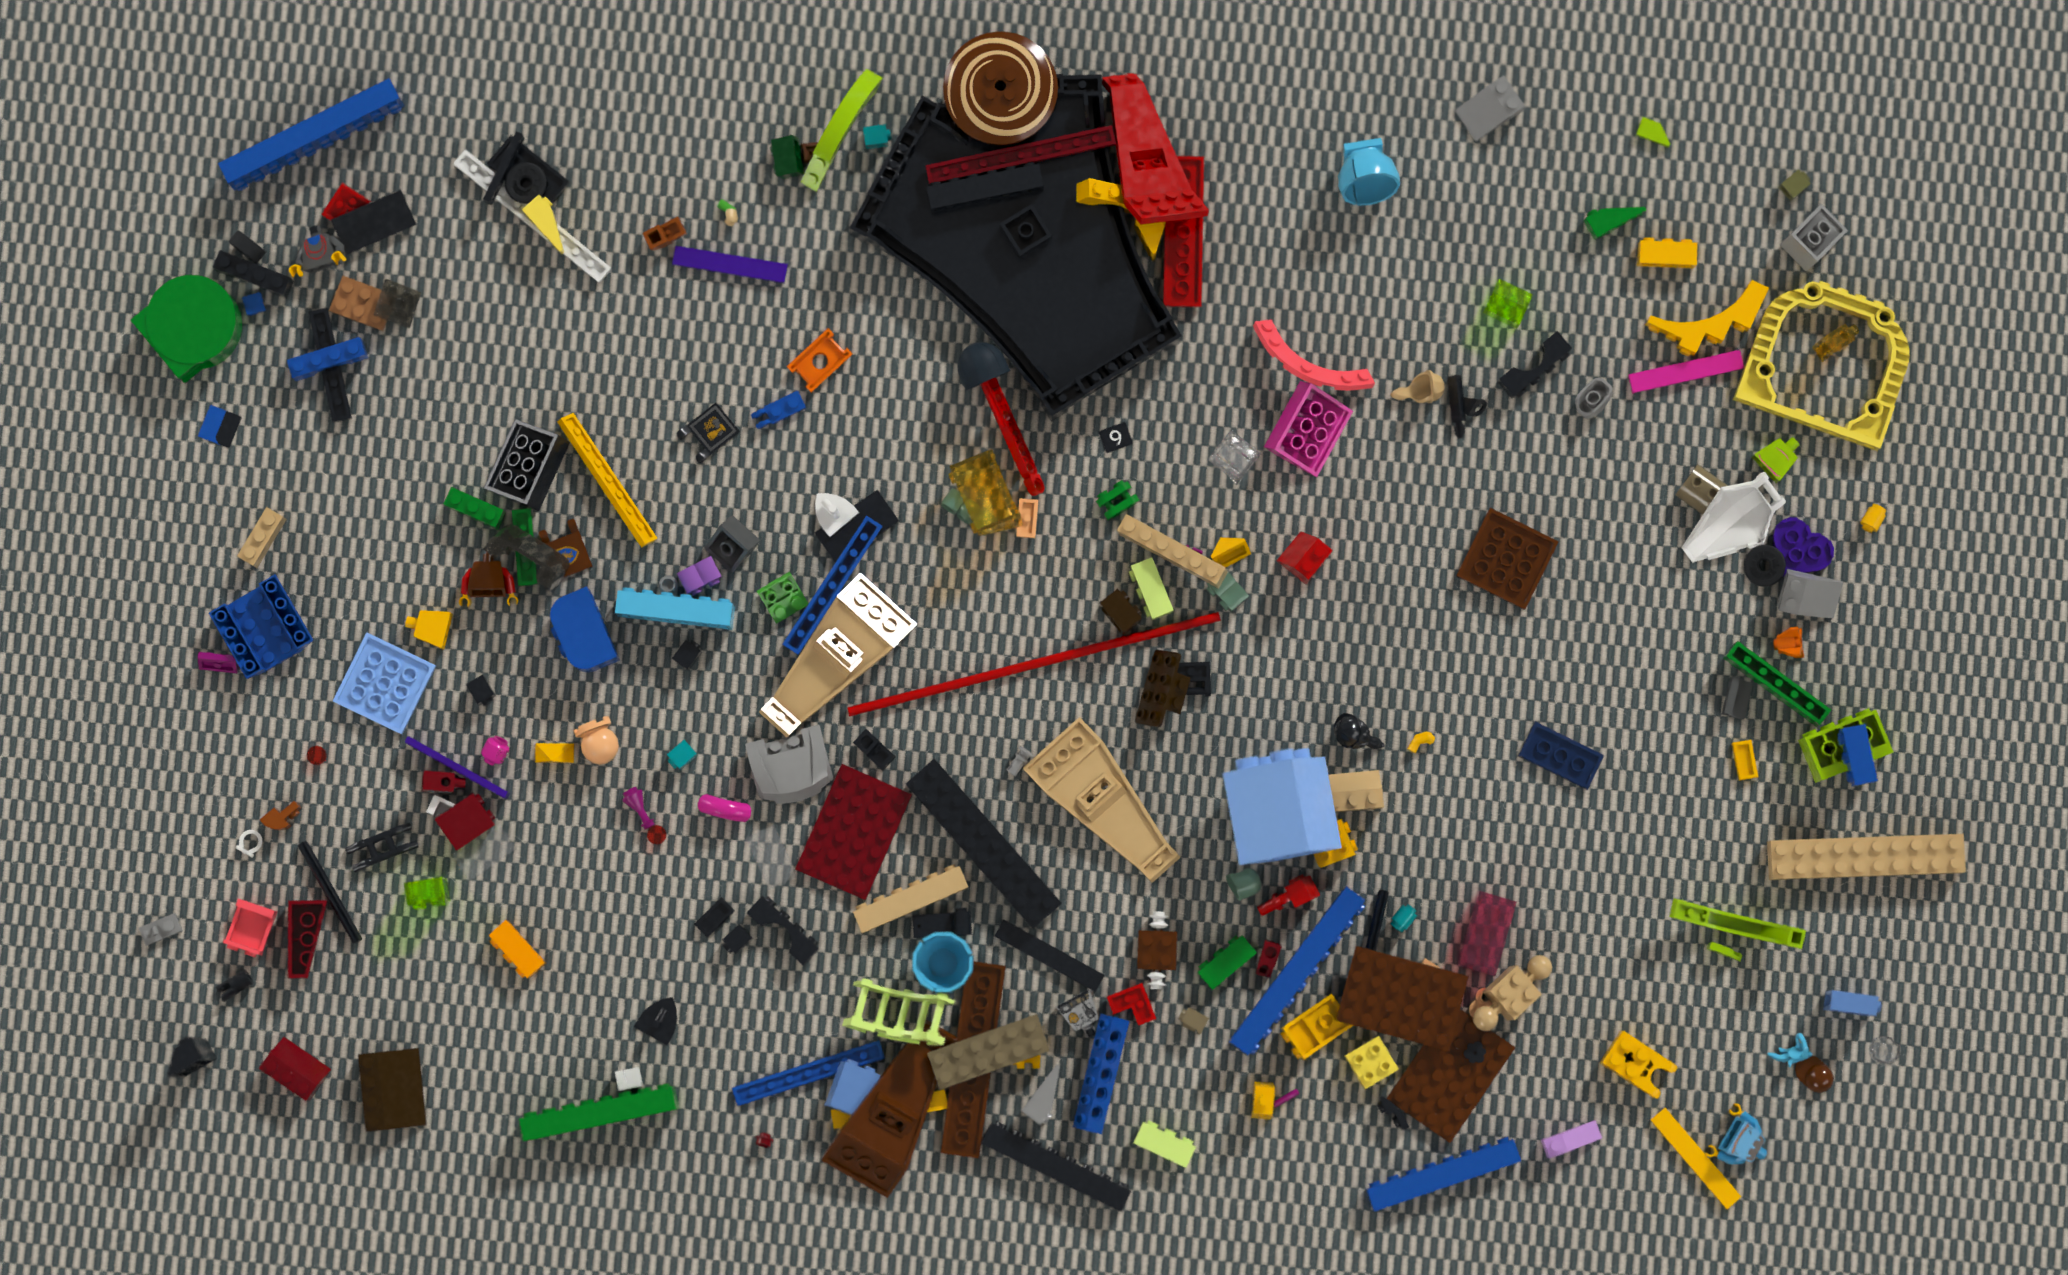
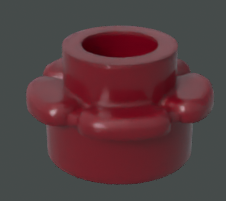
[755,1133,774,1148]

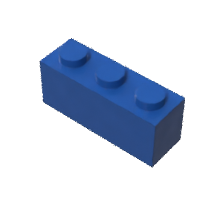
[1837,724,1878,787]

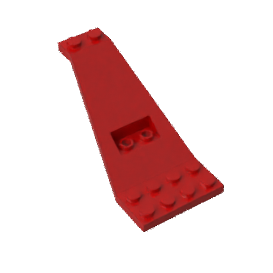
[1102,73,1209,225]

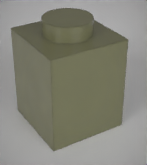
[1778,169,1811,202]

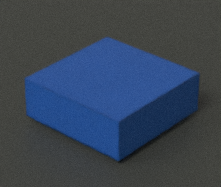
[242,292,266,316]

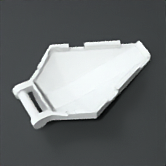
[1682,472,1786,563]

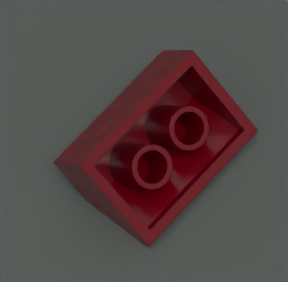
[258,1037,332,1102]

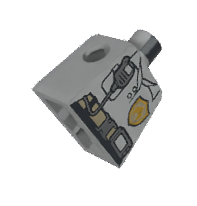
[1056,989,1099,1038]

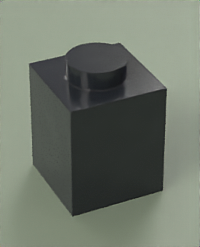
[672,640,702,671]
[466,675,496,706]
[722,924,753,954]

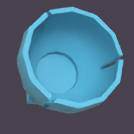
[1338,138,1400,205]
[912,932,974,993]

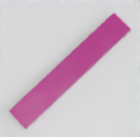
[1628,350,1744,394]

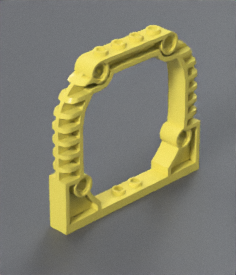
[1733,281,1909,451]

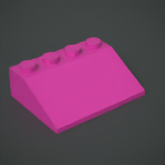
[1264,381,1353,477]

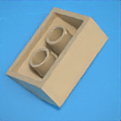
[1328,770,1384,813]

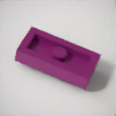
[197,652,239,673]

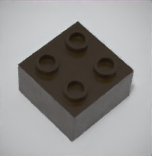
[1099,588,1142,636]

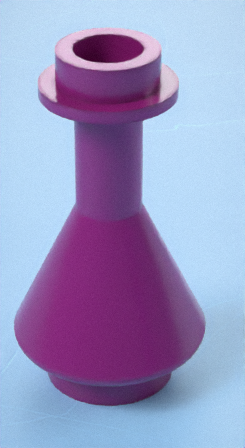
[622,786,655,830]

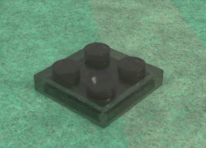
[374,279,421,328]

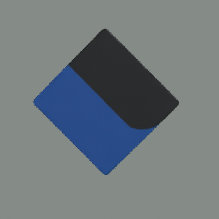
[198,405,242,448]

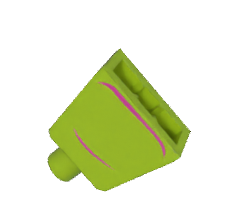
[1751,437,1800,484]

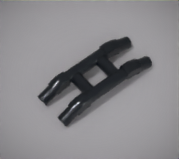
[345,823,419,872]

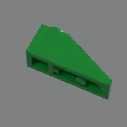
[1584,207,1647,241]

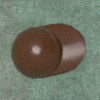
[1795,1056,1834,1093]

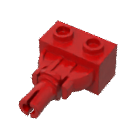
[1257,874,1321,916]

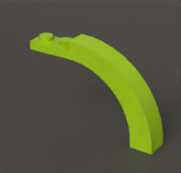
[800,69,883,192]
[1669,898,1806,949]

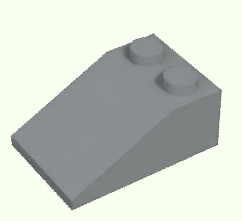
[1455,75,1525,142]
[1779,203,1848,271]
[1777,569,1843,618]
[1022,1065,1060,1125]

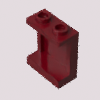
[434,792,496,851]

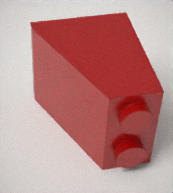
[1276,531,1333,585]

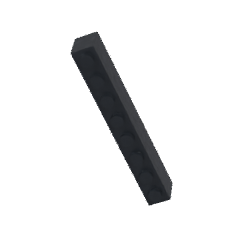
[981,1121,1131,1212]

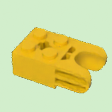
[1599,1030,1677,1099]

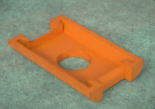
[787,328,853,393]

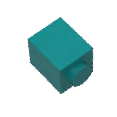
[863,124,892,150]
[667,740,698,770]

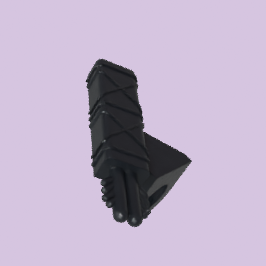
[1447,375,1487,439]

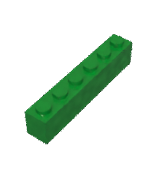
[1723,641,1831,727]

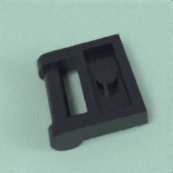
[1177,661,1211,697]

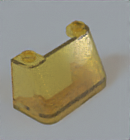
[948,449,1023,536]

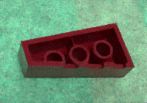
[288,900,328,979]

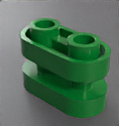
[1096,480,1140,521]

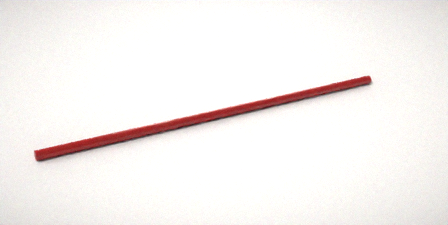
[847,612,1221,717]

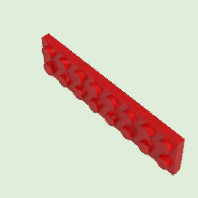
[1163,156,1204,308]

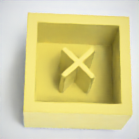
[1344,1036,1399,1089]

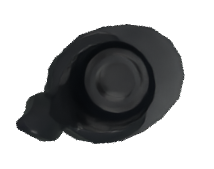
[1334,713,1385,749]

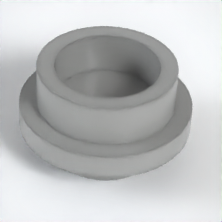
[659,575,678,593]

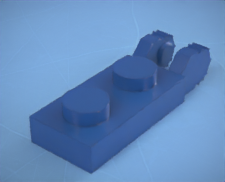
[751,390,806,429]

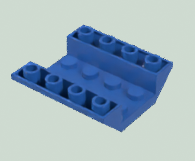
[209,574,314,679]

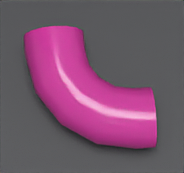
[698,794,751,822]

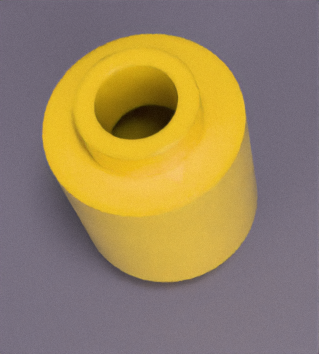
[1860,503,1886,533]

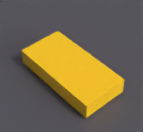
[1731,740,1758,781]

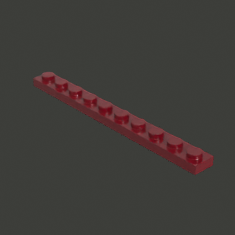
[925,125,1116,185]

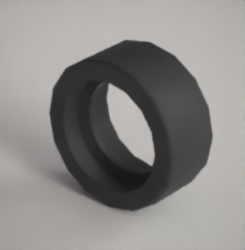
[229,230,266,264]

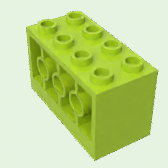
[1798,708,1894,783]

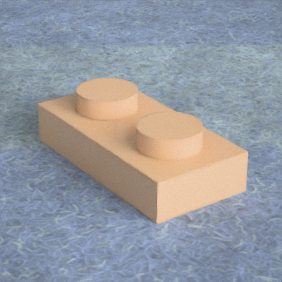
[1016,498,1038,539]

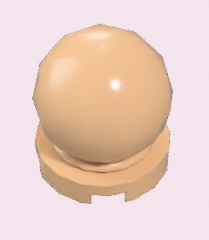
[573,716,619,765]

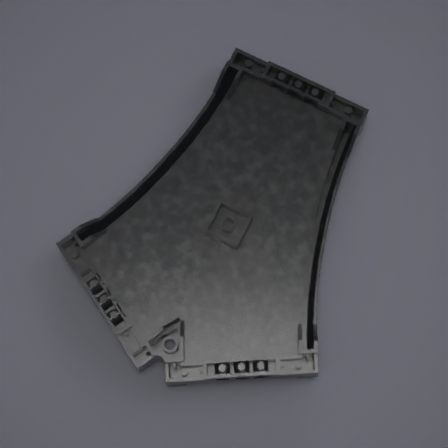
[849,74,1182,422]

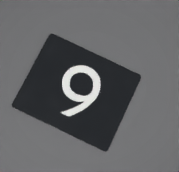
[1099,422,1133,453]

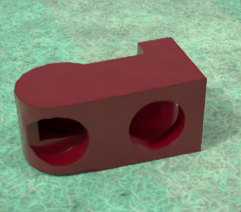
[1255,939,1282,979]

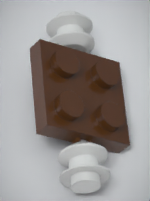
[1137,911,1178,989]

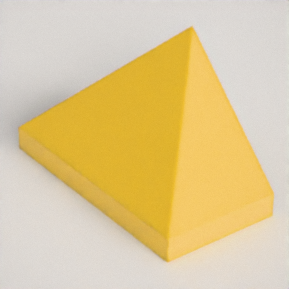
[1211,537,1251,567]
[535,743,574,763]

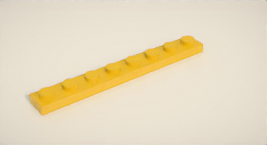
[557,413,658,548]

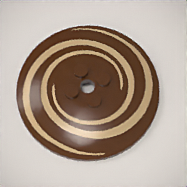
[943,31,1058,145]

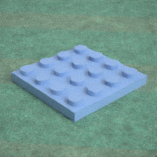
[333,632,436,735]

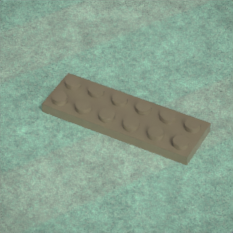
[928,1014,1050,1090]

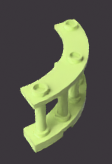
[842,978,955,1046]

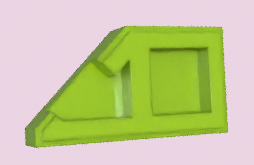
[1635,117,1670,148]
[1707,942,1743,962]

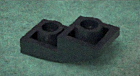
[1377,1096,1409,1130]

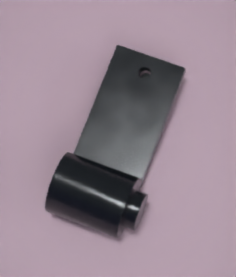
[912,908,972,938]

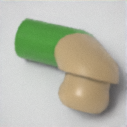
[717,199,738,226]

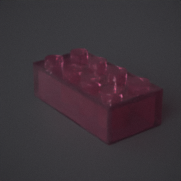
[1456,891,1517,977]

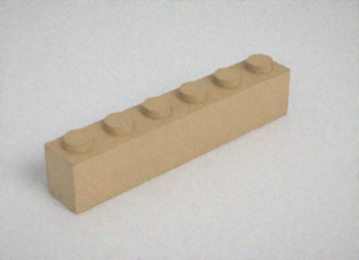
[1117,514,1228,589]
[853,864,969,934]

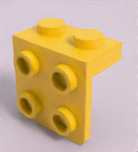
[1314,819,1358,868]

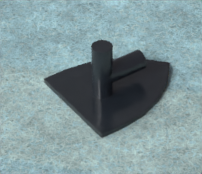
[634,997,677,1046]

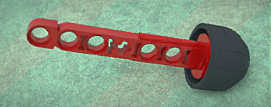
[957,342,1045,496]

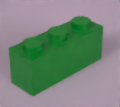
[443,487,506,530]
[1197,935,1257,990]

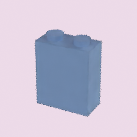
[1823,990,1881,1017]
[825,1059,880,1115]

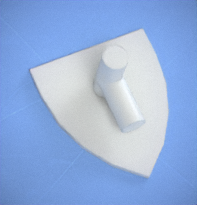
[815,493,859,537]

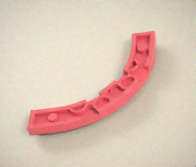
[1253,319,1375,391]

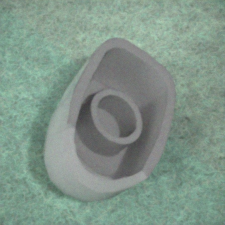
[1575,378,1613,419]

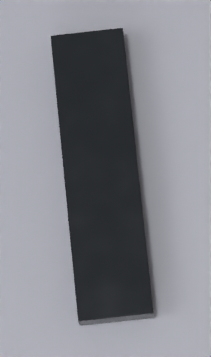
[483,131,525,205]

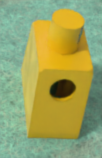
[405,610,453,650]
[1251,1081,1275,1120]

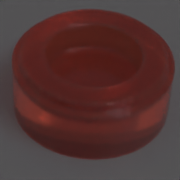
[307,746,327,765]
[647,825,667,845]

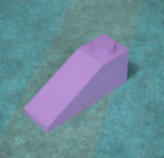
[1541,1120,1602,1158]

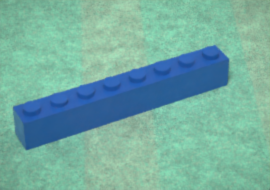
[782,516,882,655]
[1366,1137,1521,1212]

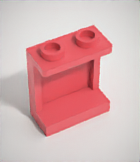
[223,899,277,958]

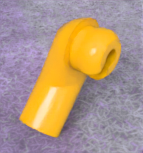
[1407,731,1435,753]

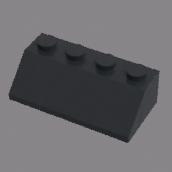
[167,1036,217,1078]

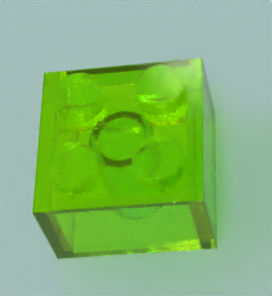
[404,877,450,910]

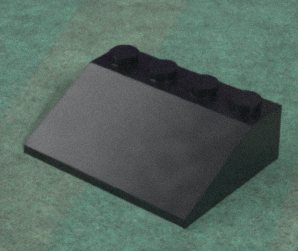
[484,419,570,512]

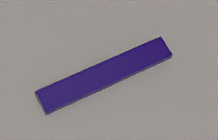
[672,245,788,284]
[405,736,510,799]

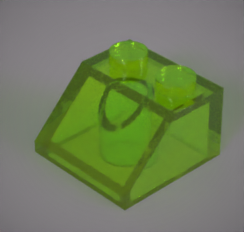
[1483,279,1533,329]

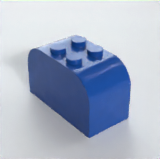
[550,586,620,673]

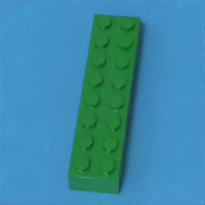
[519,1083,679,1142]

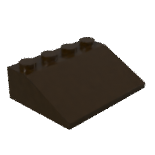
[358,1048,427,1132]

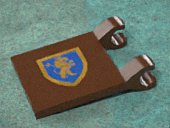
[539,519,593,580]

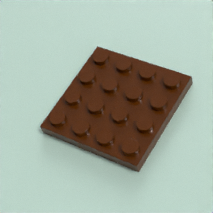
[1456,508,1559,610]

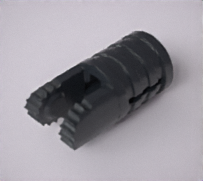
[216,969,254,1002]

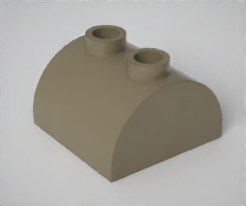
[1675,464,1728,515]

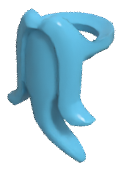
[1767,1033,1812,1067]

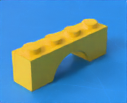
[1076,178,1131,214]

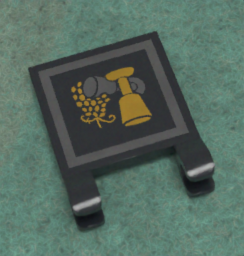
[677,403,740,463]

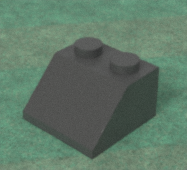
[704,515,761,573]

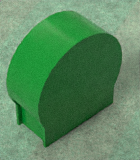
[130,275,242,384]

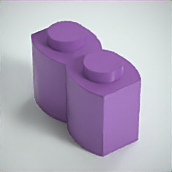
[677,556,722,596]

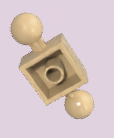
[1473,955,1552,1031]

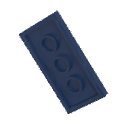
[1518,721,1604,790]

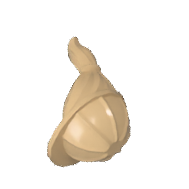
[1390,370,1445,403]

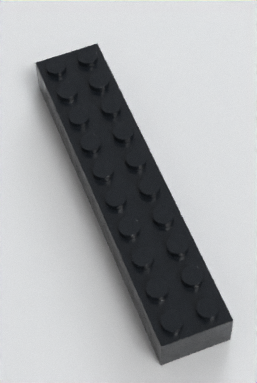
[905,759,1062,929]

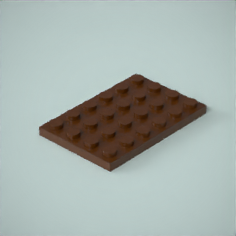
[1336,946,1469,1051]
[1386,1009,1516,1143]

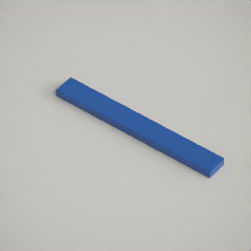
[732,1040,885,1106]

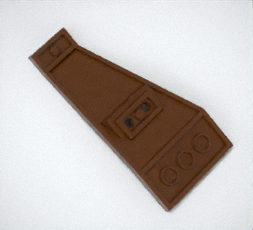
[821,1020,957,1198]

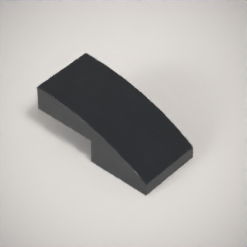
[853,729,895,771]

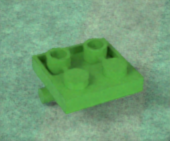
[757,571,809,624]

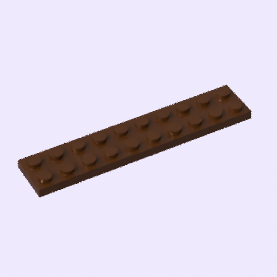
[941,961,1006,1159]

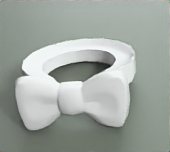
[236,830,263,858]

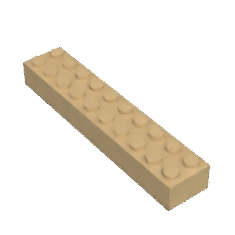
[1767,834,1966,880]

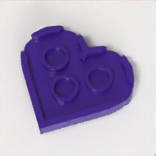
[1773,517,1834,577]

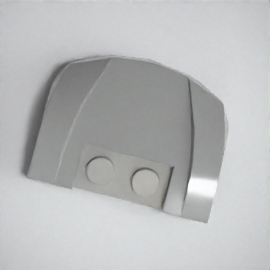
[745,725,833,804]

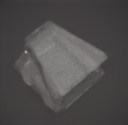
[1208,430,1261,485]

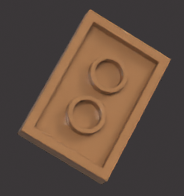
[329,276,397,332]

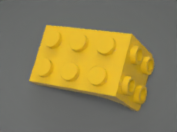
[1280,993,1353,1060]

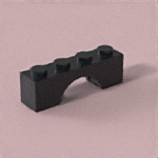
[212,250,294,299]
[1497,331,1572,399]
[747,896,819,966]

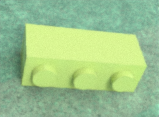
[1129,557,1174,621]
[1133,1120,1196,1168]

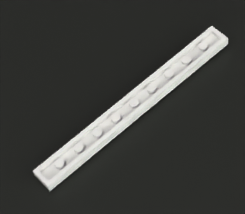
[453,149,612,284]

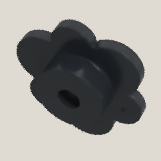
[1463,1042,1486,1063]

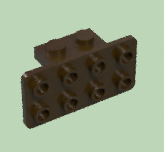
[1135,650,1191,728]

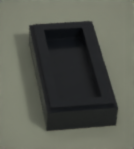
[694,897,735,938]

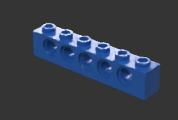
[1073,1014,1130,1134]

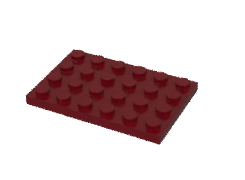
[795,764,912,900]

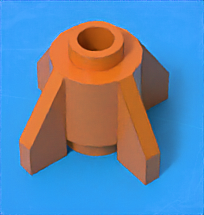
[1773,627,1805,658]

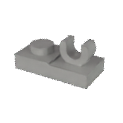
[139,913,183,946]

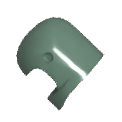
[1226,868,1261,901]

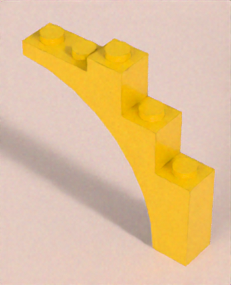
[1645,280,1769,357]

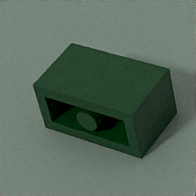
[770,135,804,179]

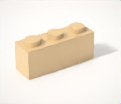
[237,507,287,568]

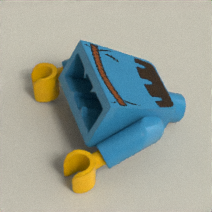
[1705,1103,1767,1165]

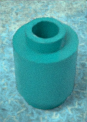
[1390,904,1417,933]

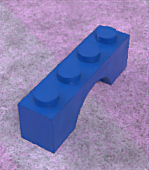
[287,337,369,381]

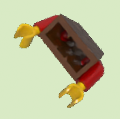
[458,553,518,607]

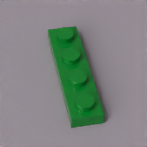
[512,508,538,587]

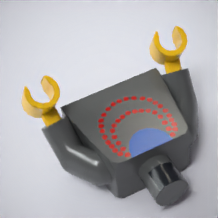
[289,225,346,278]

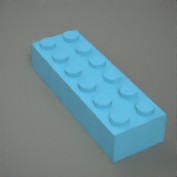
[615,587,735,630]

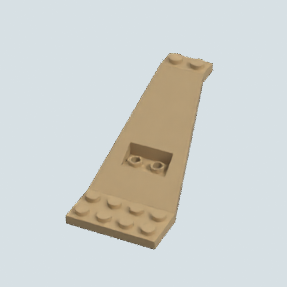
[759,573,917,738]
[1023,717,1181,883]

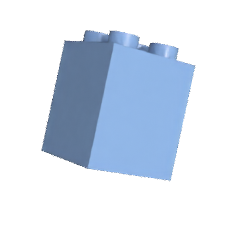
[1223,748,1342,865]

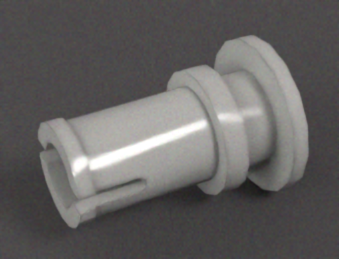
[1006,746,1034,777]

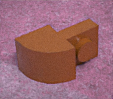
[642,216,687,251]
[259,801,302,831]

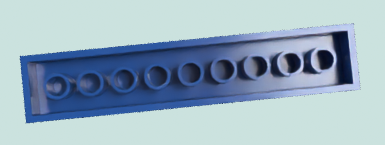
[218,78,404,191]
[1228,886,1365,1056]

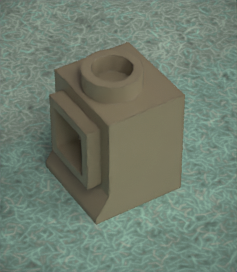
[1178,1007,1209,1035]

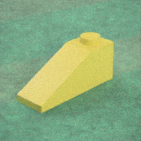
[522,195,564,255]

